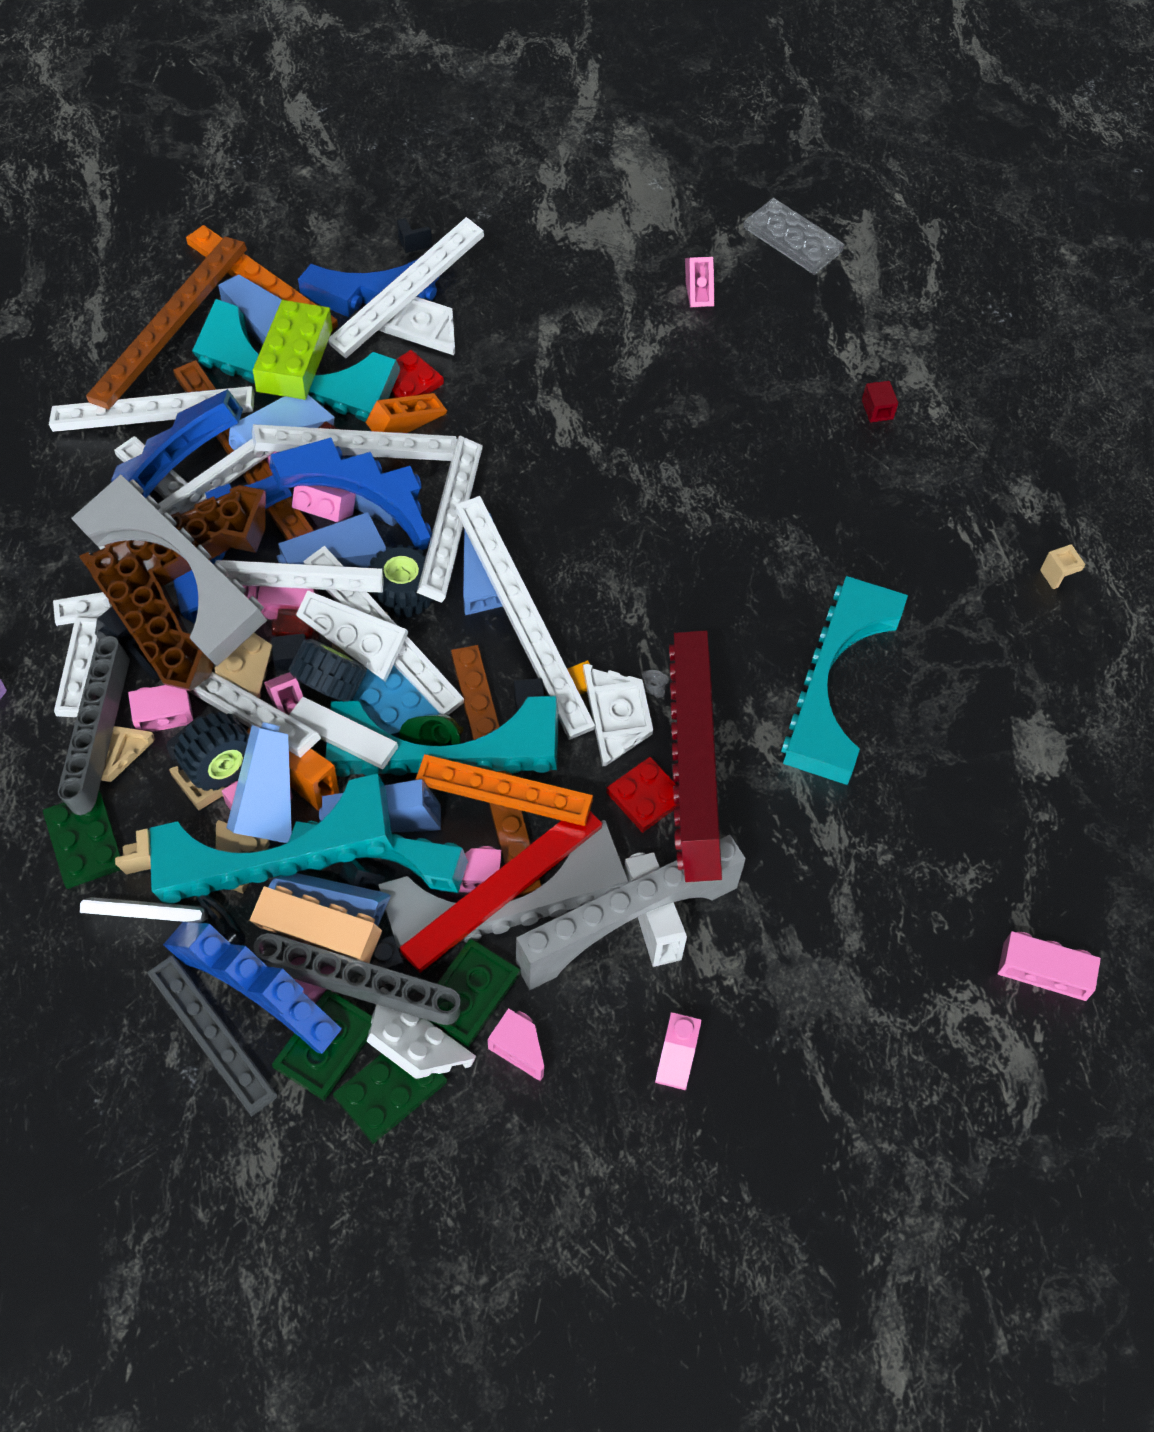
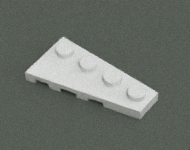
[296,591,408,682]

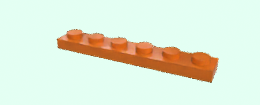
[415,754,593,826]

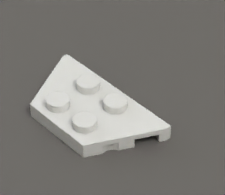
[378,297,455,355]
[583,664,653,766]
[367,987,476,1079]

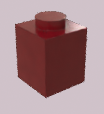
[862,381,898,423]

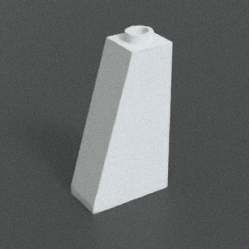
[624,853,687,967]

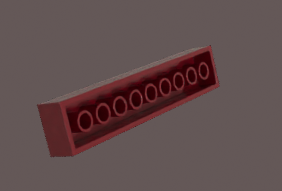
[669,631,722,882]

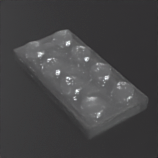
[743,198,845,275]

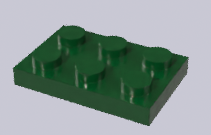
[42,791,121,889]
[428,938,520,1047]
[272,989,372,1101]
[333,1054,447,1144]

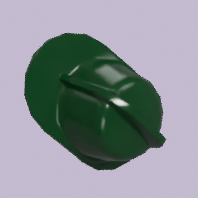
[399,714,464,746]

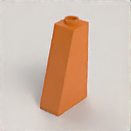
[247,728,339,811]

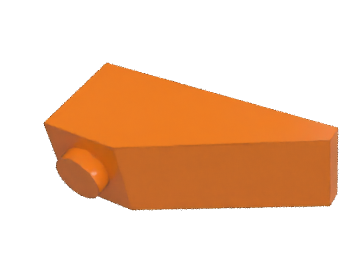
[365,393,447,433]

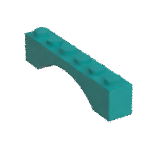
[288,821,468,893]

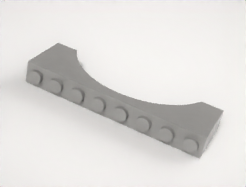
[71,474,267,666]
[378,820,628,959]
[516,835,746,990]

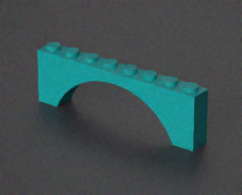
[192,299,401,422]
[781,576,908,785]
[325,696,559,777]
[149,773,393,903]

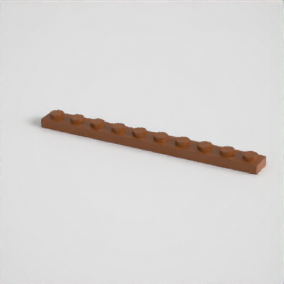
[86,236,247,410]
[173,360,314,541]
[451,645,541,899]

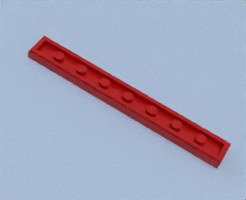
[400,811,603,973]

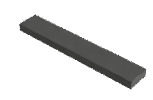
[147,955,278,1117]

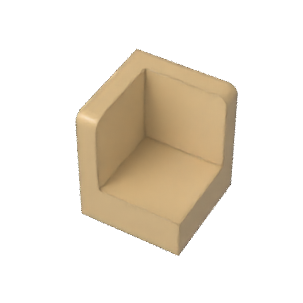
[1040,544,1085,589]
[115,829,151,875]

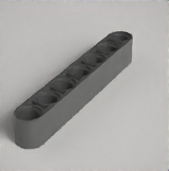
[58,636,130,815]
[253,933,460,1025]

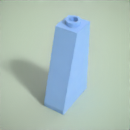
[229,395,335,451]
[226,722,292,843]

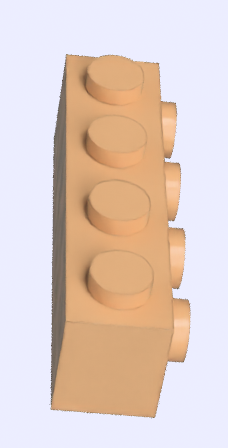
[249,885,382,963]

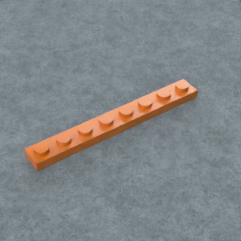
[186,225,338,331]

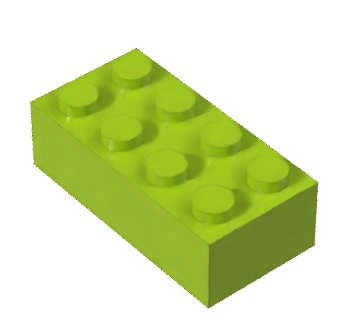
[253,300,332,400]

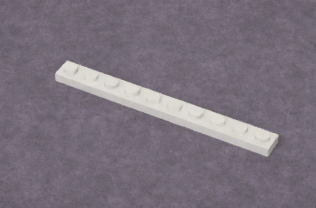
[455,496,595,740]

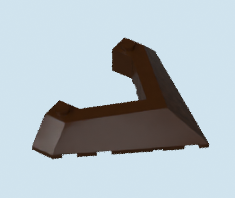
[79,485,266,691]

